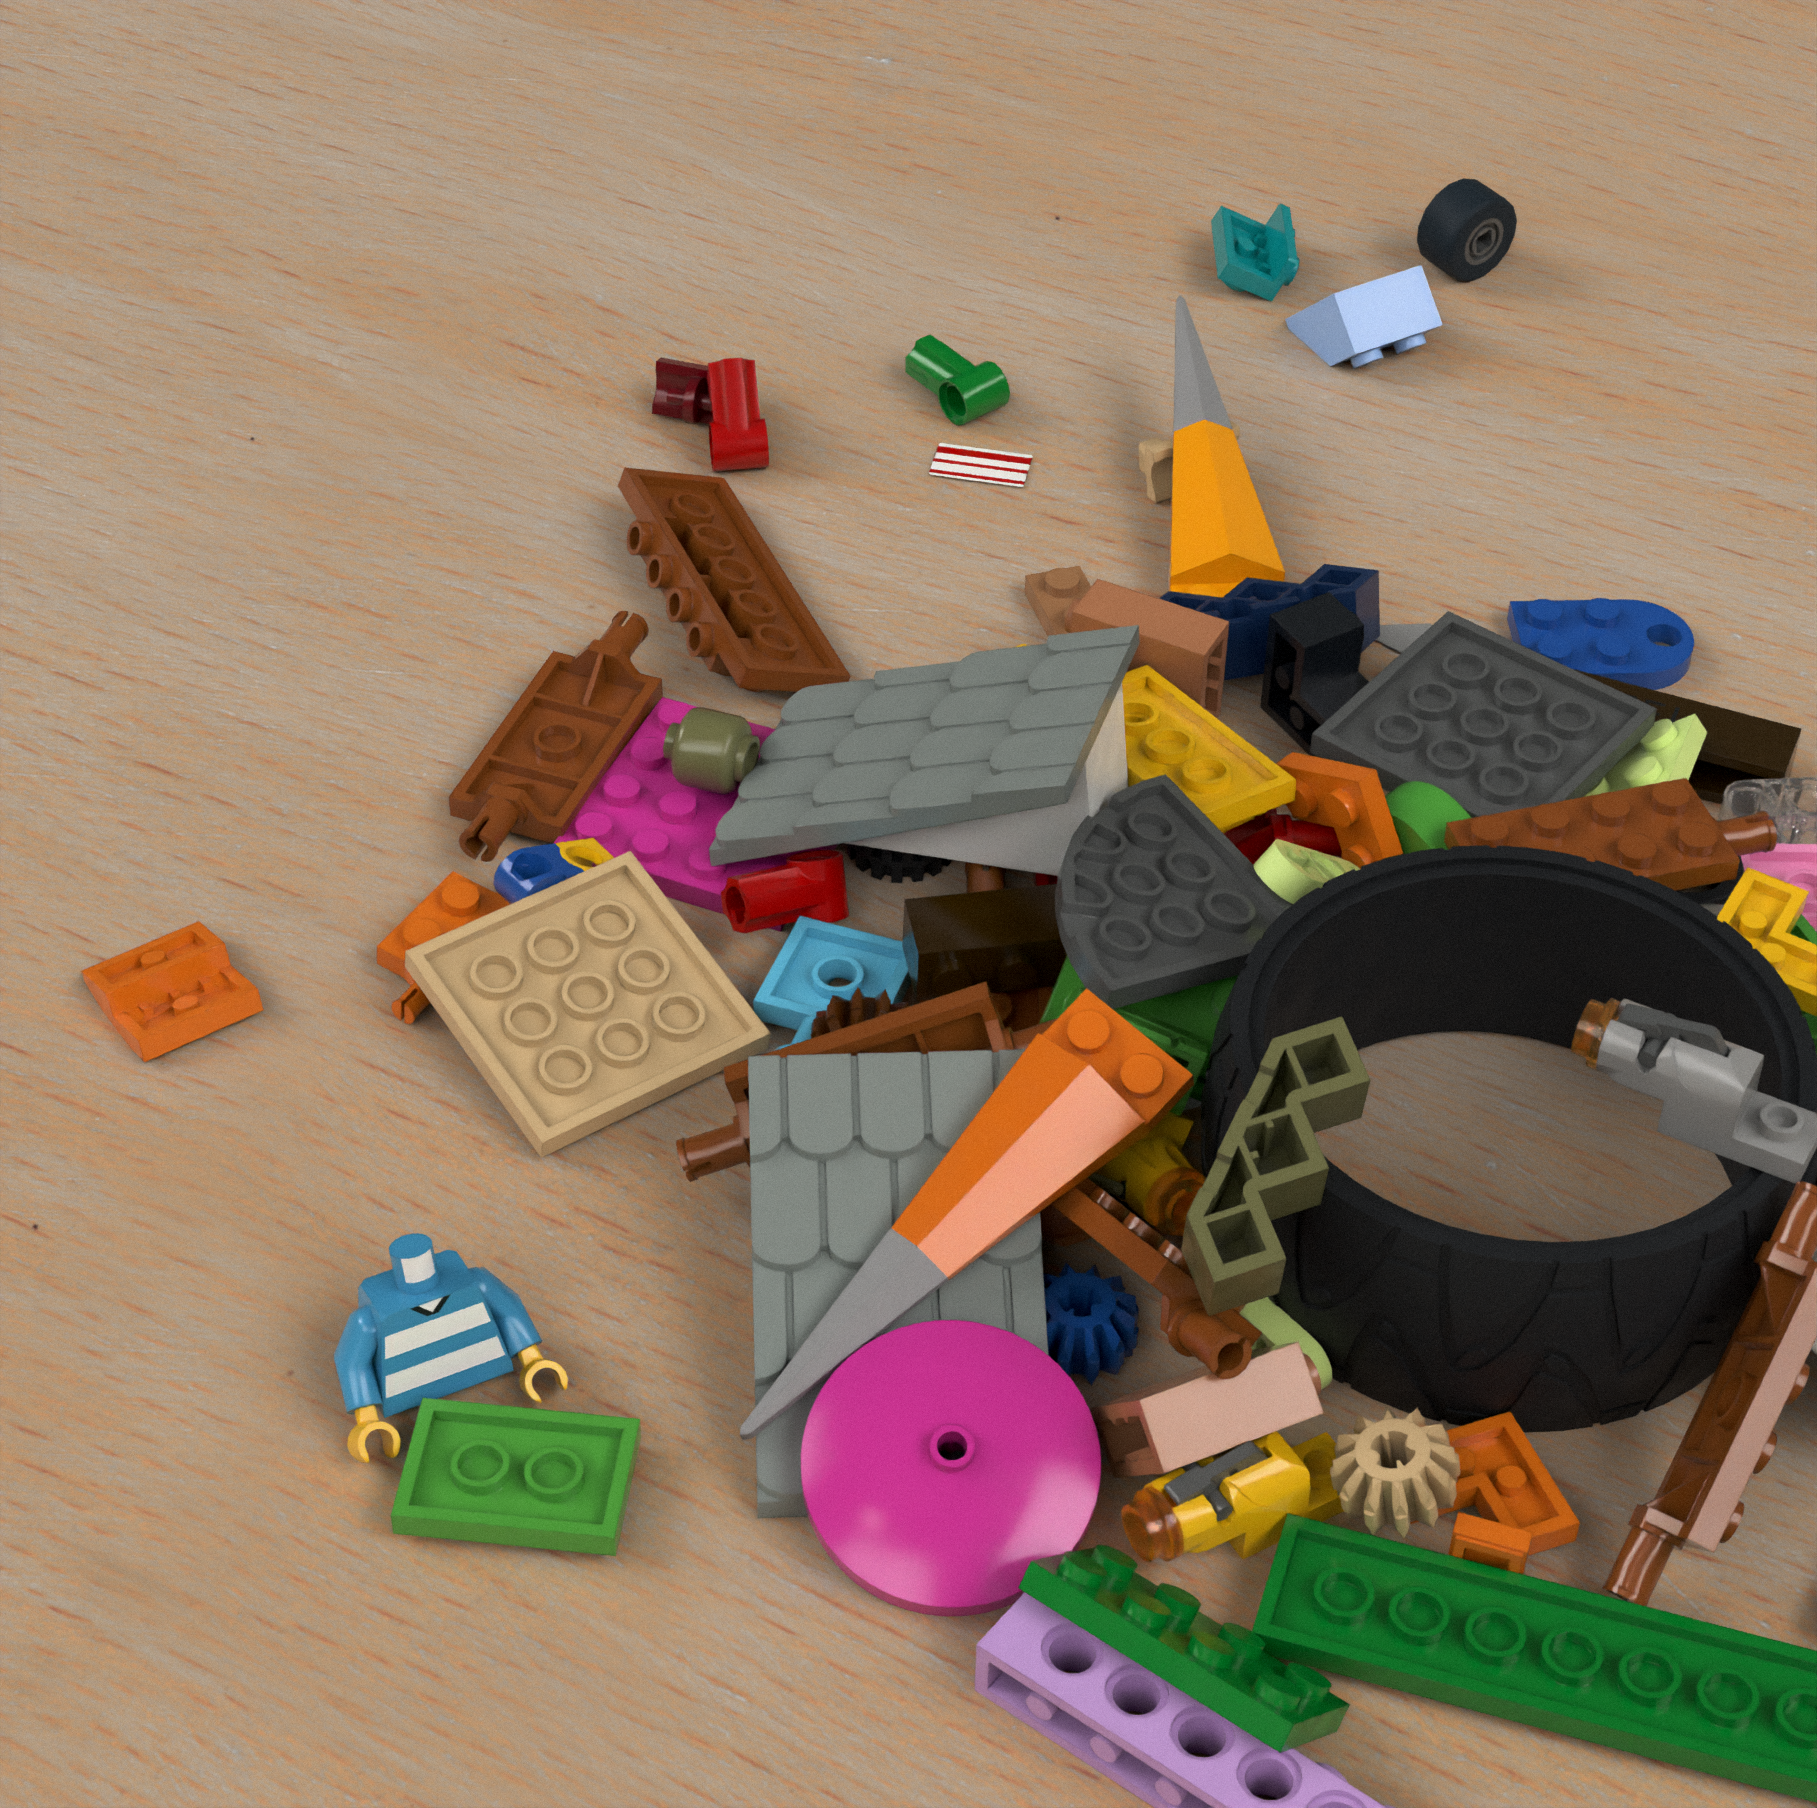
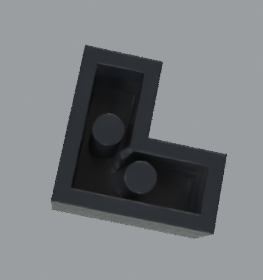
[1260,592,1369,758]

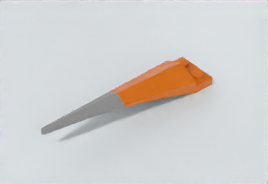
[740,988,1194,1440]

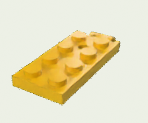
[1122,665,1296,829]

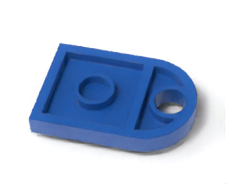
[1507,598,1694,690]

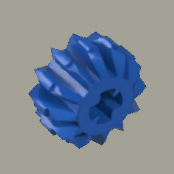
[1043,1263,1139,1386]

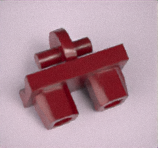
[652,357,712,424]

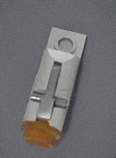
[1571,998,1817,1184]

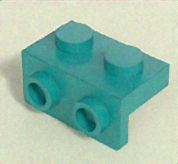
[1211,203,1300,302]

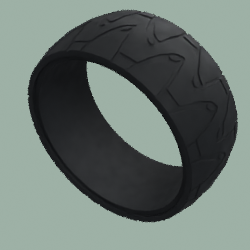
[1201,845,1817,1432]

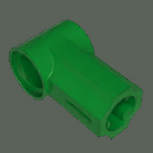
[905,334,1010,426]

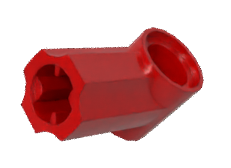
[707,358,769,471]
[721,850,849,933]

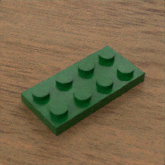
[1018,1545,1350,1753]

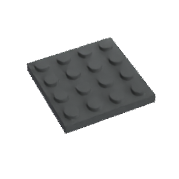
[1310,611,1657,818]

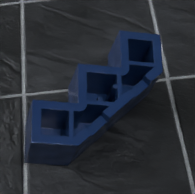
[1159,564,1380,681]

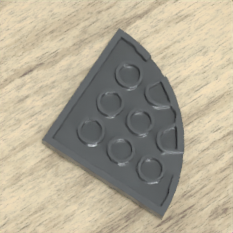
[1055,774,1292,1009]

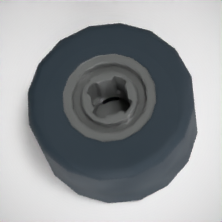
[1417,178,1517,282]

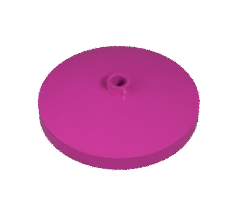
[801,1320,1101,1617]

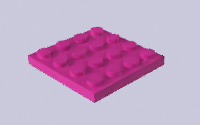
[554,697,838,932]

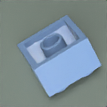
[1285,265,1443,369]

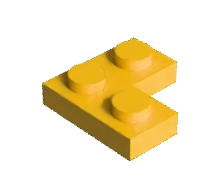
[1717,867,1817,1016]

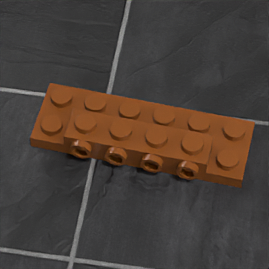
[618,467,851,692]

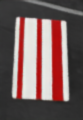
[929,443,1033,487]

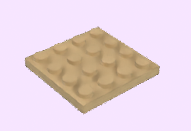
[405,851,771,1158]

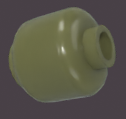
[663,707,760,794]

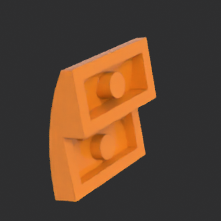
[81,921,264,1062]

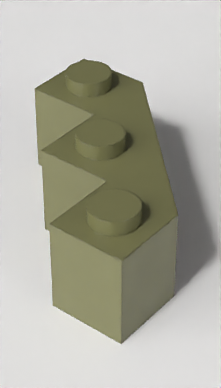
[1181,1016,1371,1316]

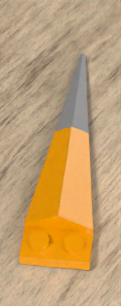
[1169,295,1285,597]

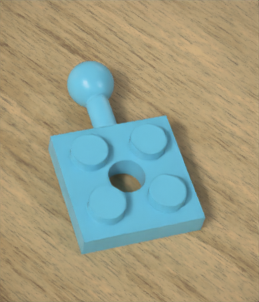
[753,916,912,1051]

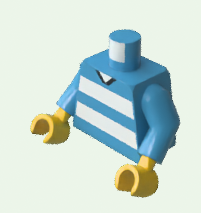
[334,1233,568,1463]

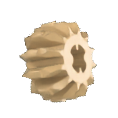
[1330,1405,1461,1538]

